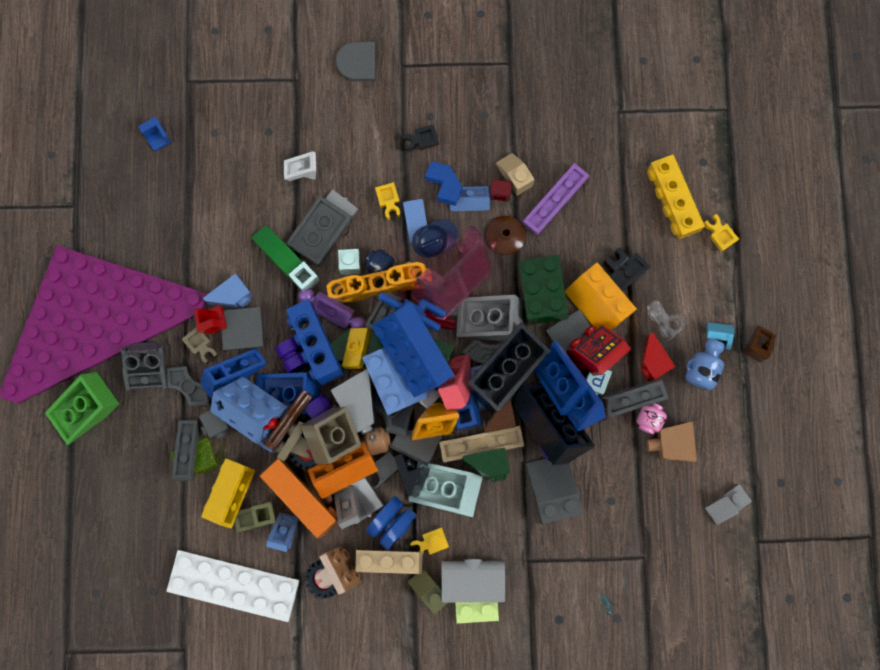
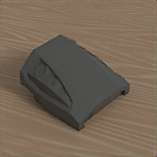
[121,342,167,391]

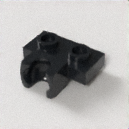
[603,248,650,292]

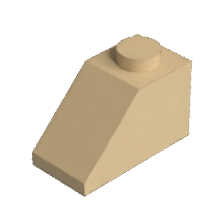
[496,153,535,196]

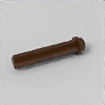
[263,390,312,451]

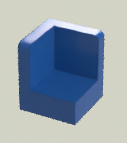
[138,116,172,152]

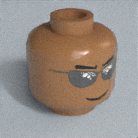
[360,426,391,455]

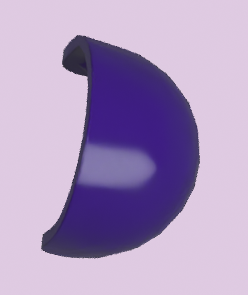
[305,394,333,419]

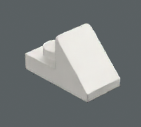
[284,151,316,181]

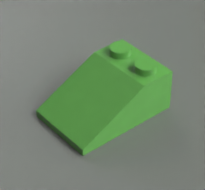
[45,372,119,445]

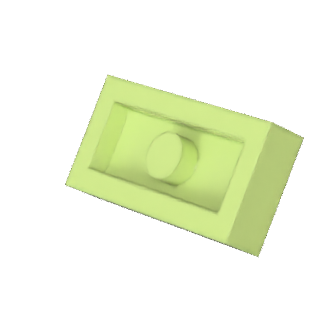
[455,602,499,623]

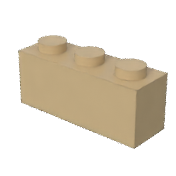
[355,550,423,574]

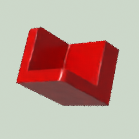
[194,305,227,334]

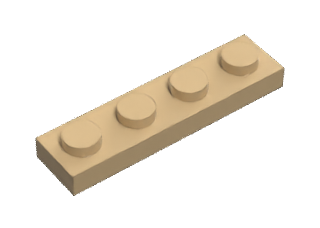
[439,426,524,463]

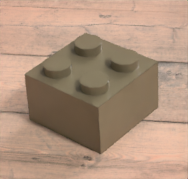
[300,407,361,464]

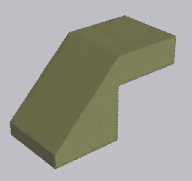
[235,502,276,533]

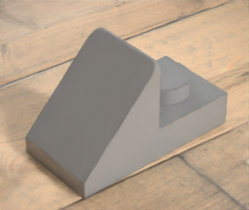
[705,484,752,525]
[334,485,365,529]

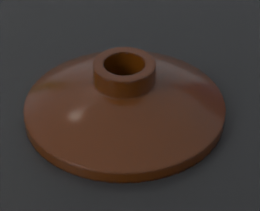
[486,216,526,255]

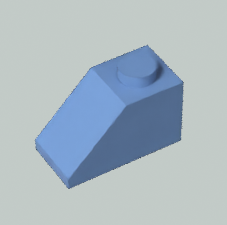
[203,273,253,308]

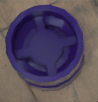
[275,337,309,373]

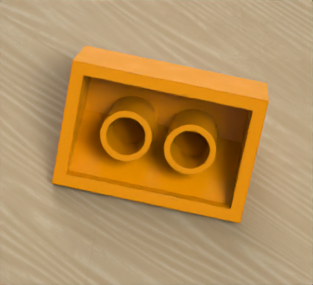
[565,262,637,331]

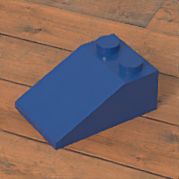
[256,372,321,417]

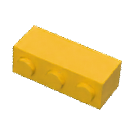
[201,458,256,529]

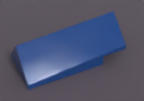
[533,341,606,431]

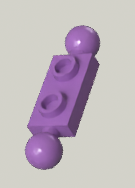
[298,288,367,329]

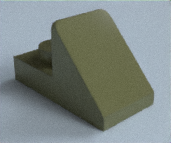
[408,568,447,615]

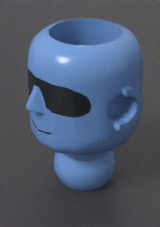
[685,338,725,390]

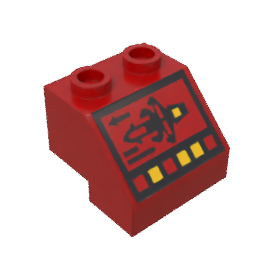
[566,325,631,376]

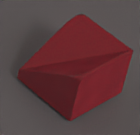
[490,179,512,202]

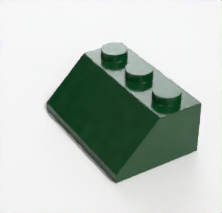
[462,447,510,483]

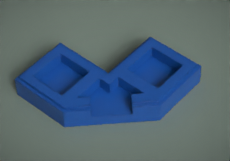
[425,161,462,206]

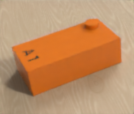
[260,458,338,539]

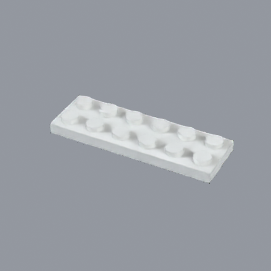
[166,550,300,622]

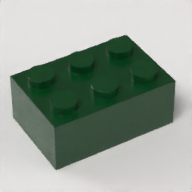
[519,255,568,325]

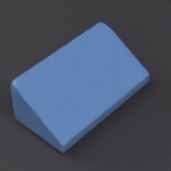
[450,186,490,211]

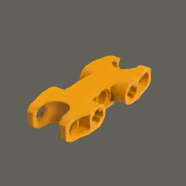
[326,262,432,304]

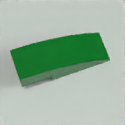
[251,225,302,279]

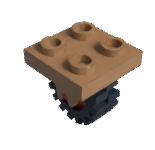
[305,545,362,599]

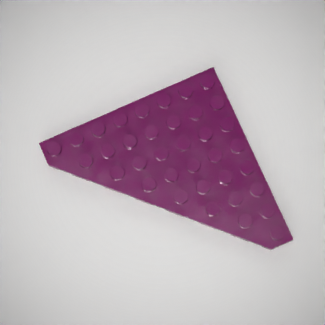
[0,245,207,404]

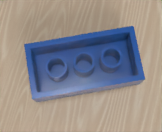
[371,302,454,398]

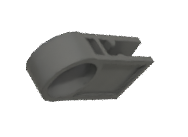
[372,452,399,489]

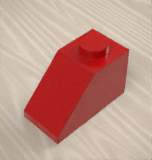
[640,333,675,381]

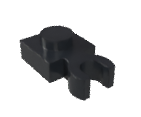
[402,125,439,151]

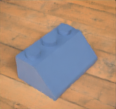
[362,348,429,415]

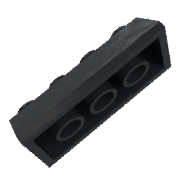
[467,322,551,412]
[511,384,595,465]

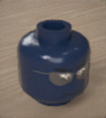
[364,249,394,274]

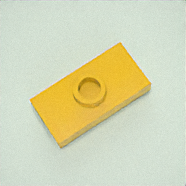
[342,328,371,369]

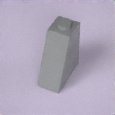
[331,369,375,435]

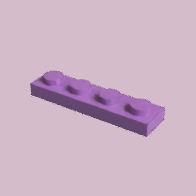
[523,163,590,236]

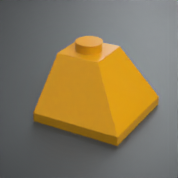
[411,403,459,440]

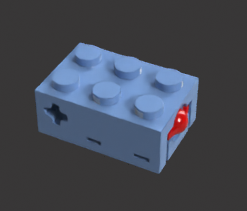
[210,377,288,443]

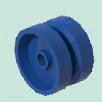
[365,496,417,550]

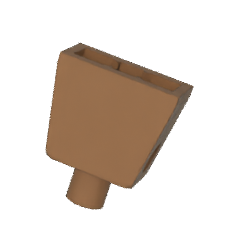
[646,422,697,463]

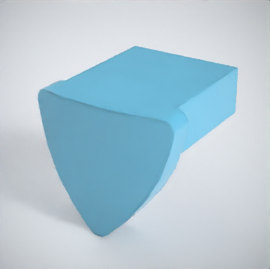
[706,322,735,350]

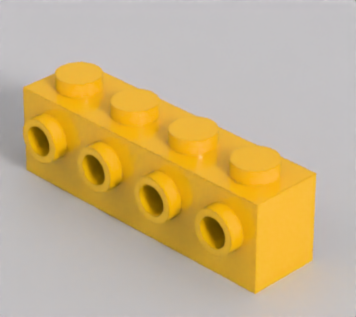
[647,154,705,240]

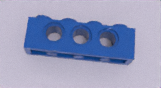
[286,299,344,385]

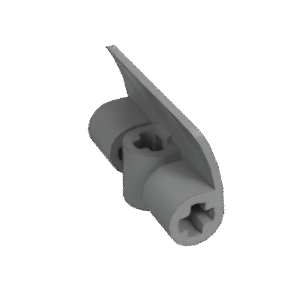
[441,559,505,603]

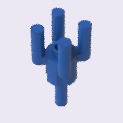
[377,291,447,332]

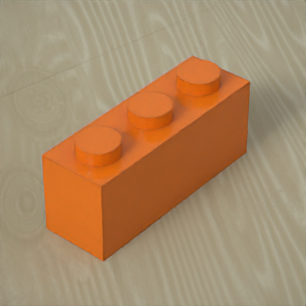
[308,442,378,499]

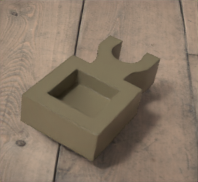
[182,327,218,365]

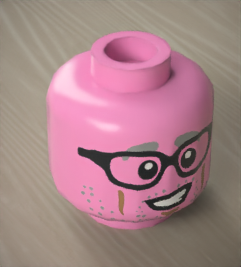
[636,403,667,435]

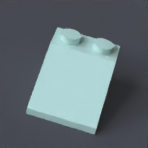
[408,462,483,517]

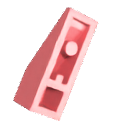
[438,354,471,410]

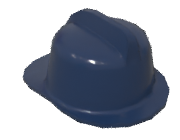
[412,219,459,258]

